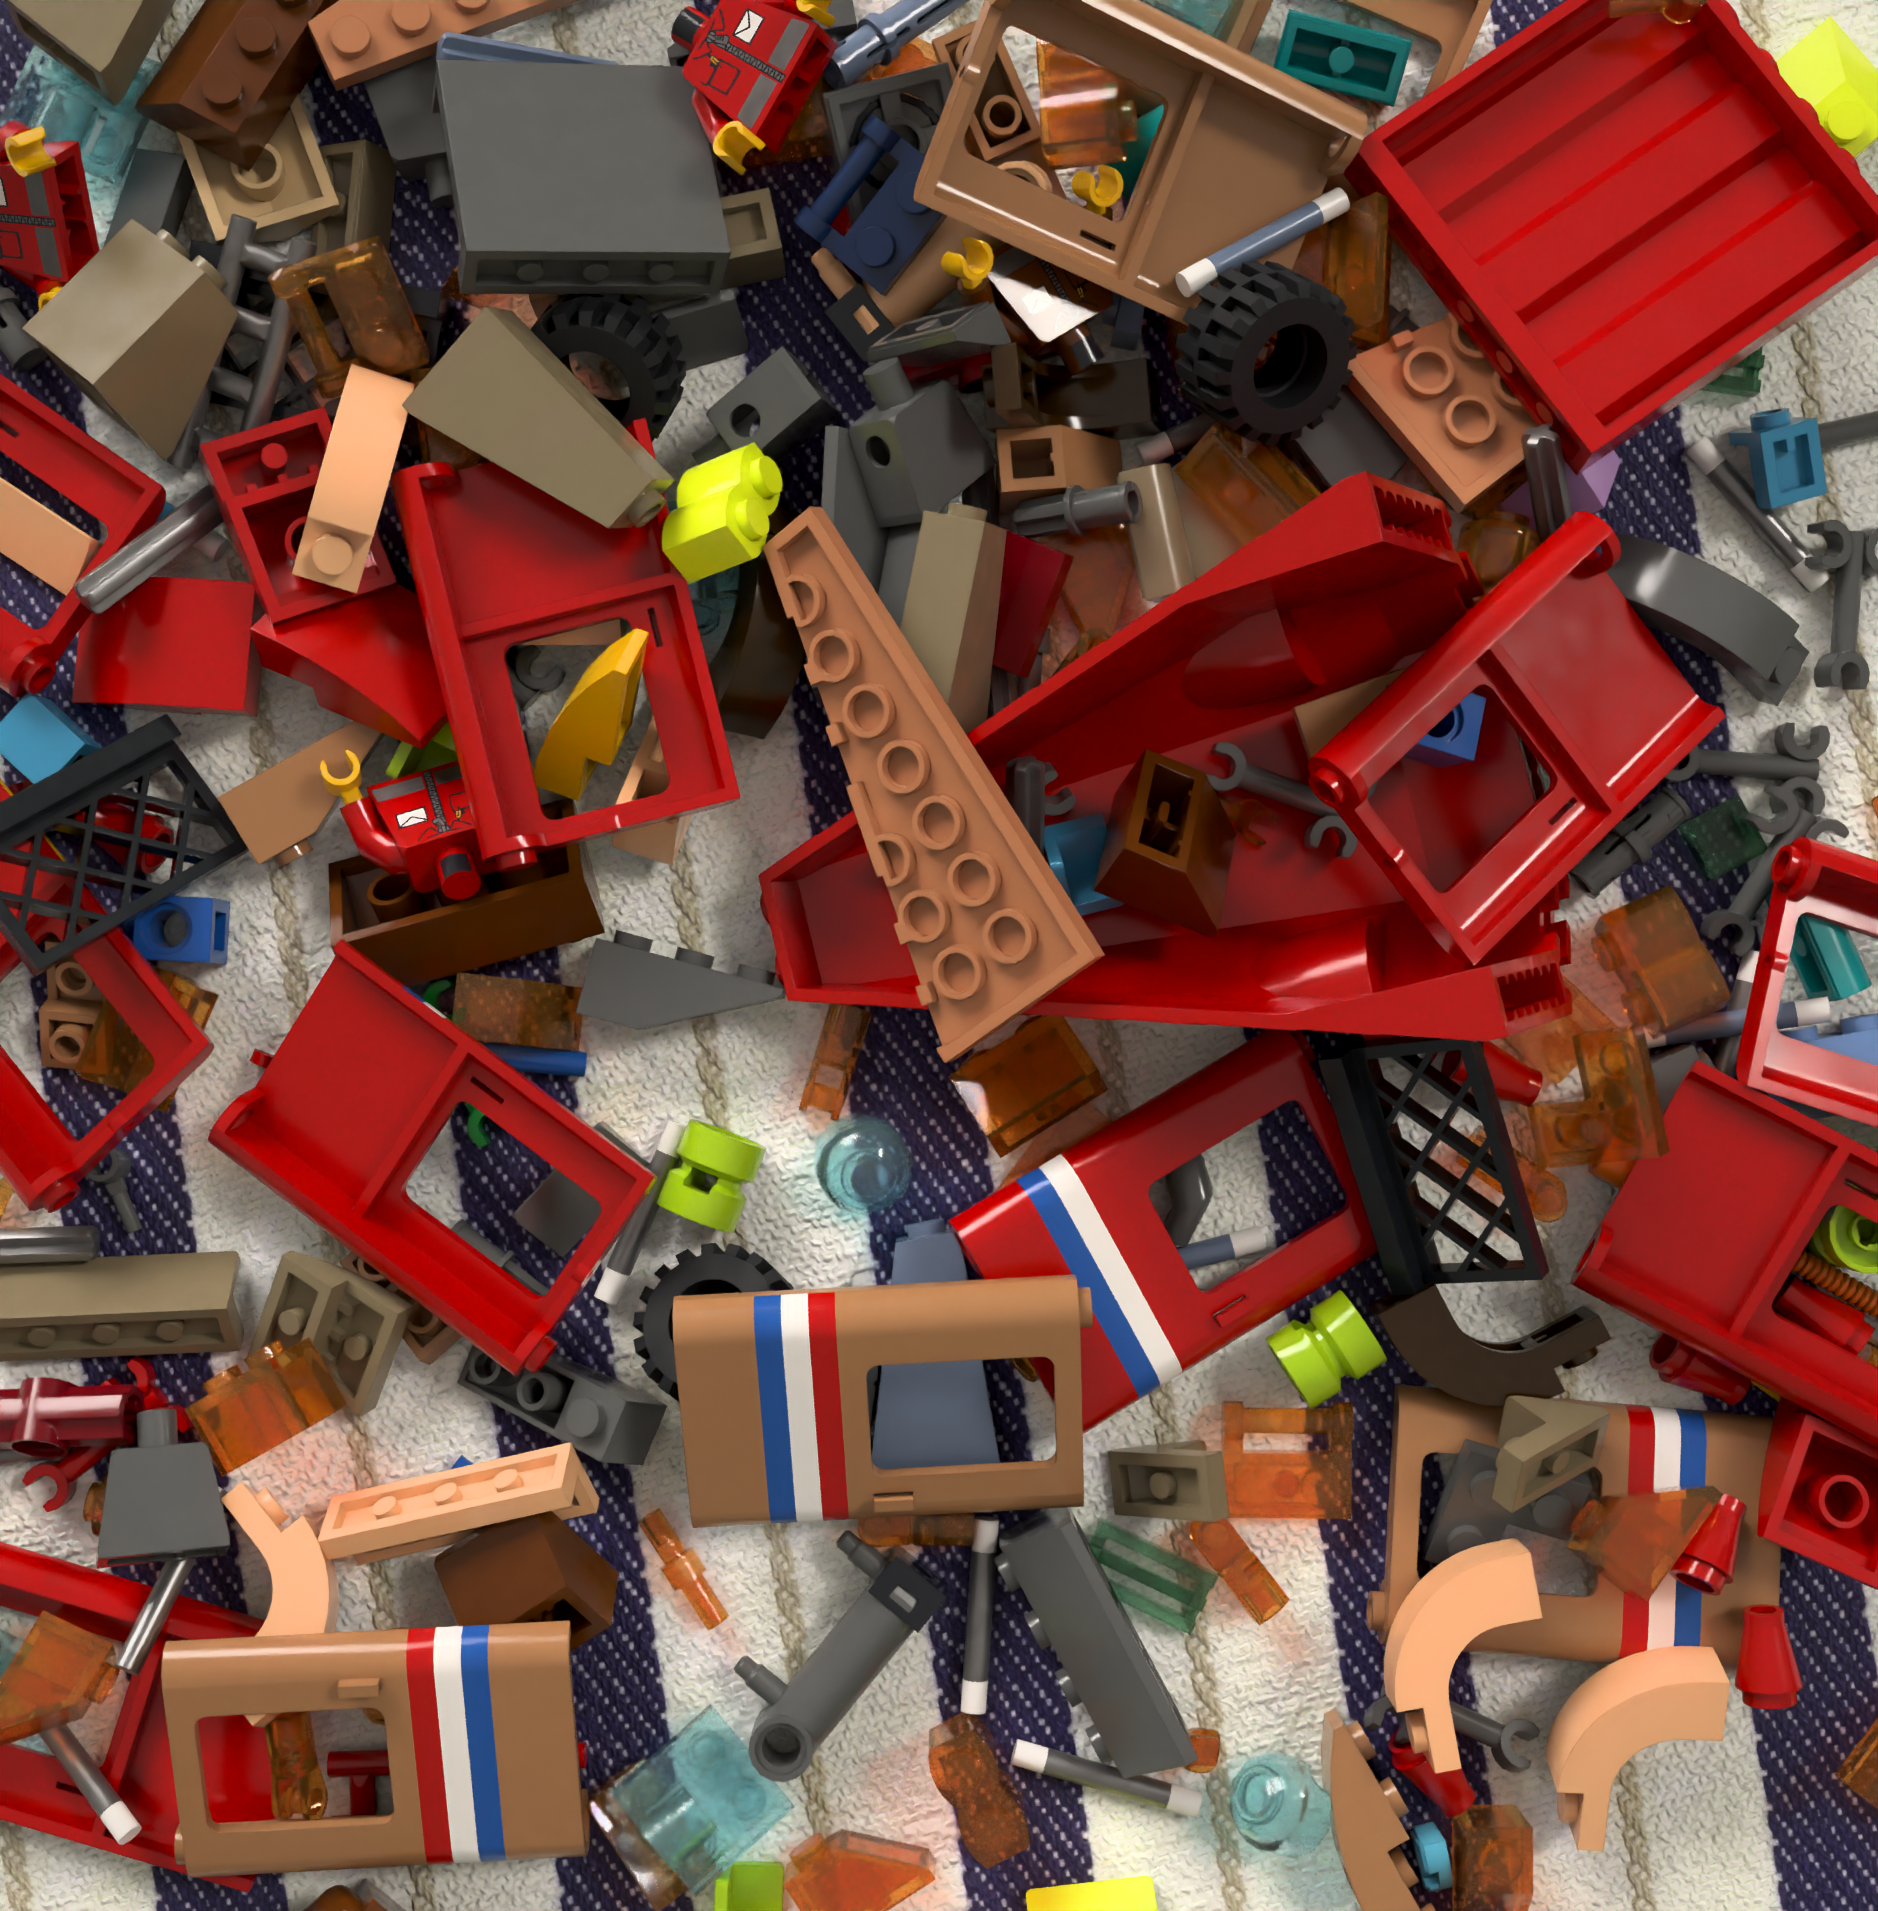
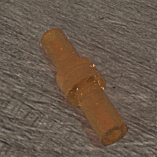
[638,1508,729,1630]

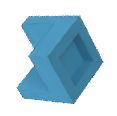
[0,692,102,784]
[1044,813,1125,916]

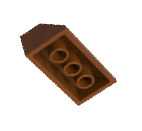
[135,0,339,172]
[328,798,605,987]

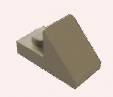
[1492,1395,1610,1513]
[1108,1440,1229,1522]

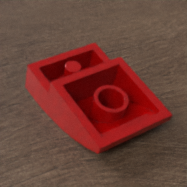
[199,407,397,626]
[72,577,266,717]
[250,583,448,749]
[1757,1396,1878,1590]

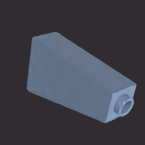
[872,1218,1000,1469]

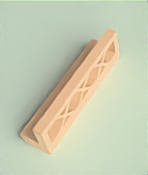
[317,1442,600,1565]

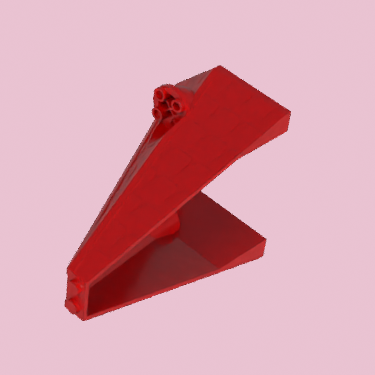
[758,471,1572,1042]

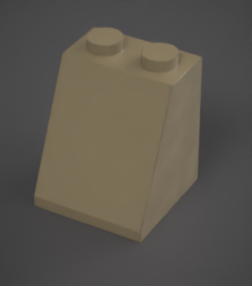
[22,219,239,461]

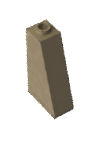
[4,0,176,107]
[402,306,675,528]
[900,503,1007,734]

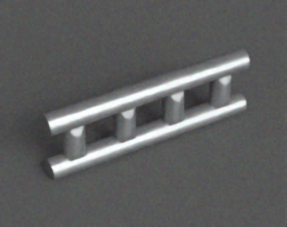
[167,214,318,469]

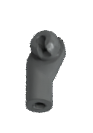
[1163,1154,1213,1247]

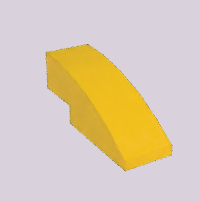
[533,628,649,801]

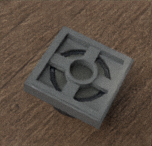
[819,62,967,225]

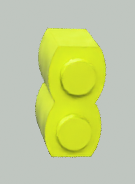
[662,442,783,584]

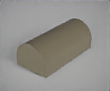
[1116,463,1196,603]

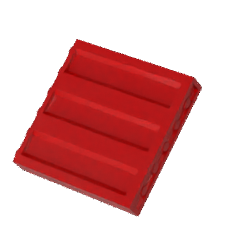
[1343,0,1878,476]

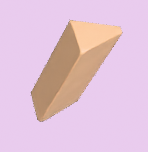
[0,477,103,596]

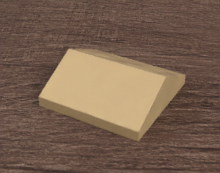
[176,93,340,246]

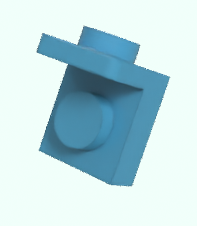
[1728,408,1827,509]

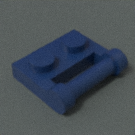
[793,114,947,296]

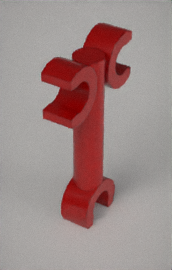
[22,1356,195,1512]

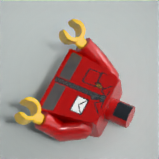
[671,0,838,175]
[0,121,100,310]
[320,750,499,900]

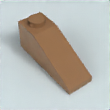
[217,720,385,869]

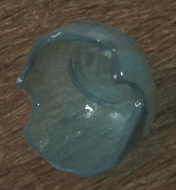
[813,1112,913,1216]
[1228,1750,1332,1858]

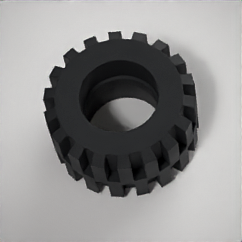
[1175,260,1357,445]
[530,294,686,442]
[633,1243,794,1402]

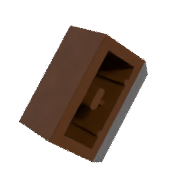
[1093,749,1236,939]
[434,1511,619,1652]

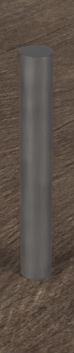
[114,1487,228,1675]

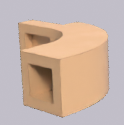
[292,364,415,593]
[221,1482,339,1727]
[1384,1538,1543,1774]
[1545,1646,1730,1851]

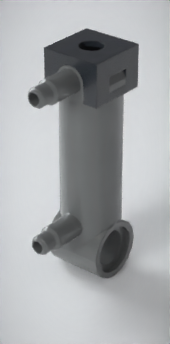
[734,1531,947,1782]

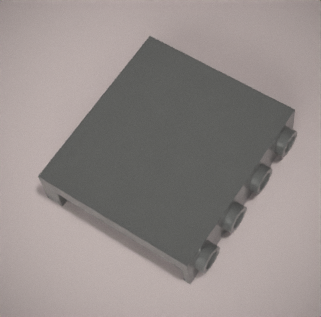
[432,60,731,294]

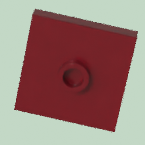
[986,521,1074,678]

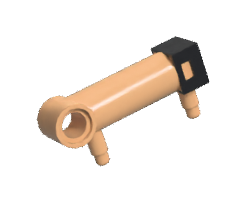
[811,161,1053,363]

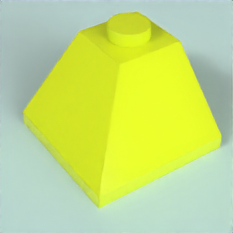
[1776,16,1878,159]

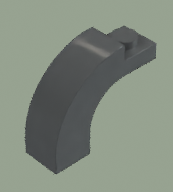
[1606,533,1809,706]

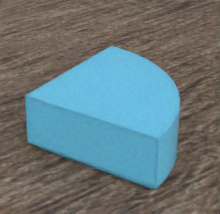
[1410,1821,1453,1892]

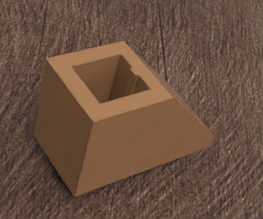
[994,425,1123,515]

